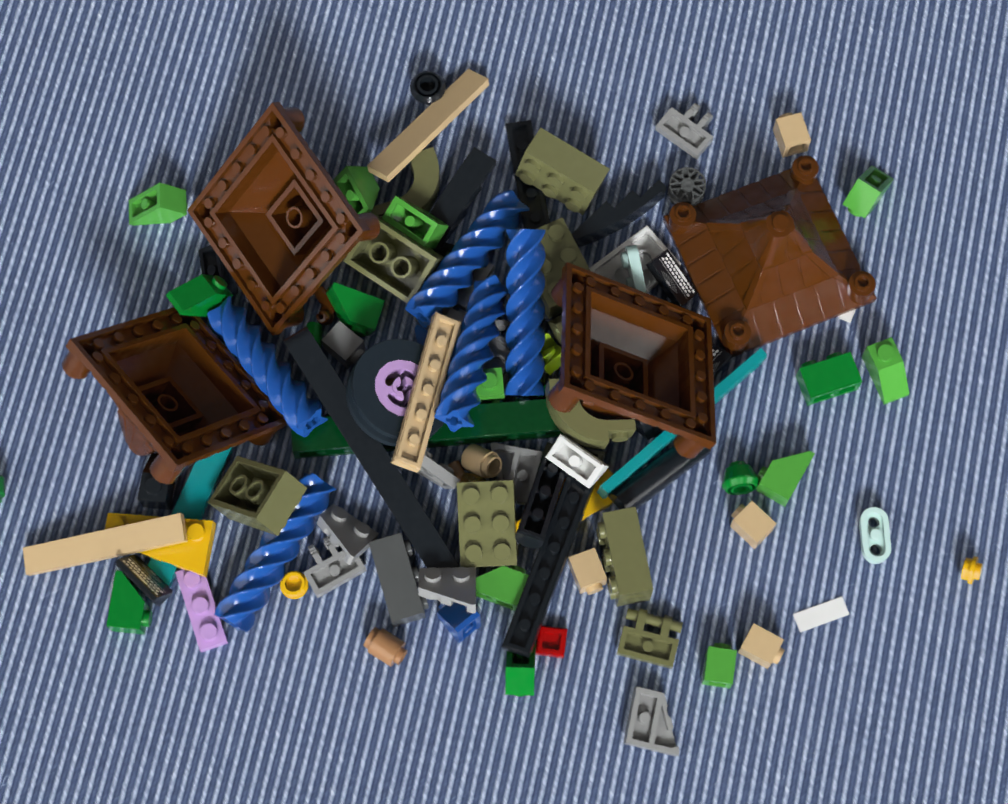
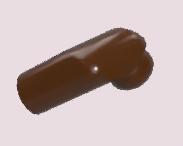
[313,286,336,325]

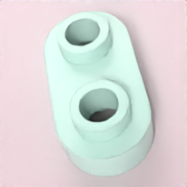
[621,245,646,293]
[859,507,891,564]

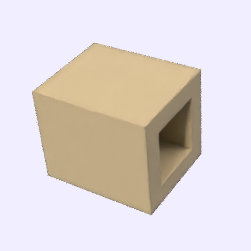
[773,112,811,158]
[730,501,777,549]
[568,547,607,595]
[738,623,785,669]

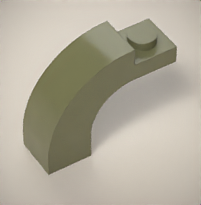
[371,147,440,217]
[545,379,636,449]

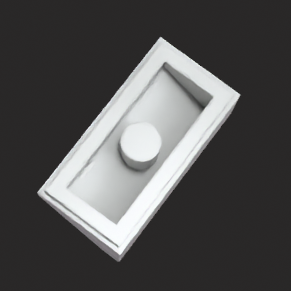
[545,434,609,489]

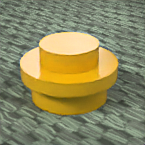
[961,556,983,584]
[280,571,308,599]

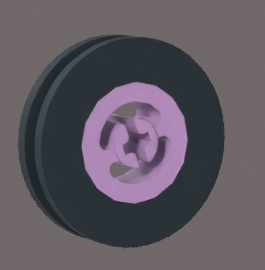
[346,339,448,447]

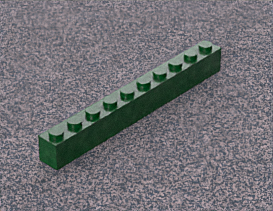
[291,396,564,459]

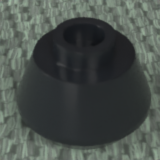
[410,70,446,105]

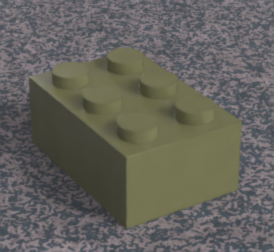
[515,127,610,215]
[344,215,444,303]
[537,217,590,319]
[208,456,307,536]
[457,480,518,567]
[596,507,653,607]

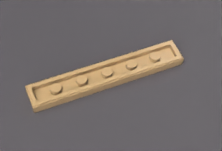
[367,69,489,183]
[391,312,461,473]
[23,513,188,576]

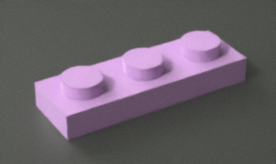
[175,569,228,653]

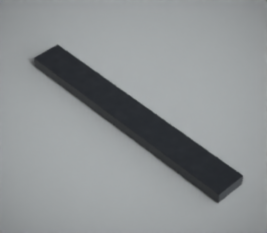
[505,120,562,321]
[502,444,606,658]

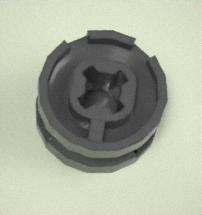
[668,167,706,206]

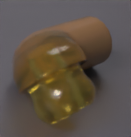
[448,460,486,482]

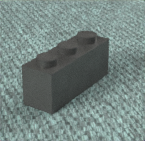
[369,533,429,627]

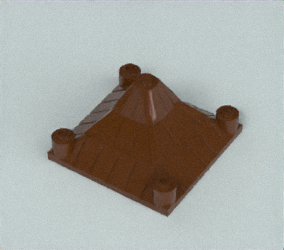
[187,102,380,336]
[663,155,876,358]
[548,262,716,459]
[62,307,287,484]

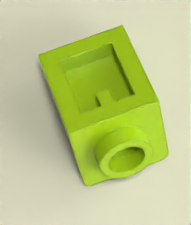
[540,332,561,375]

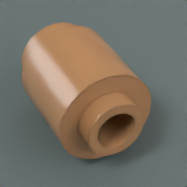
[363,627,408,667]

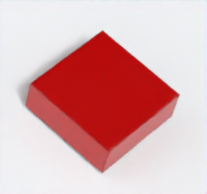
[536,625,567,658]

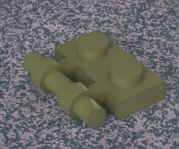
[617,608,683,669]

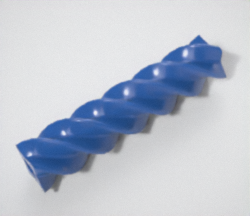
[405,190,530,329]
[505,229,546,396]
[434,275,509,432]
[207,296,328,437]
[214,473,336,633]

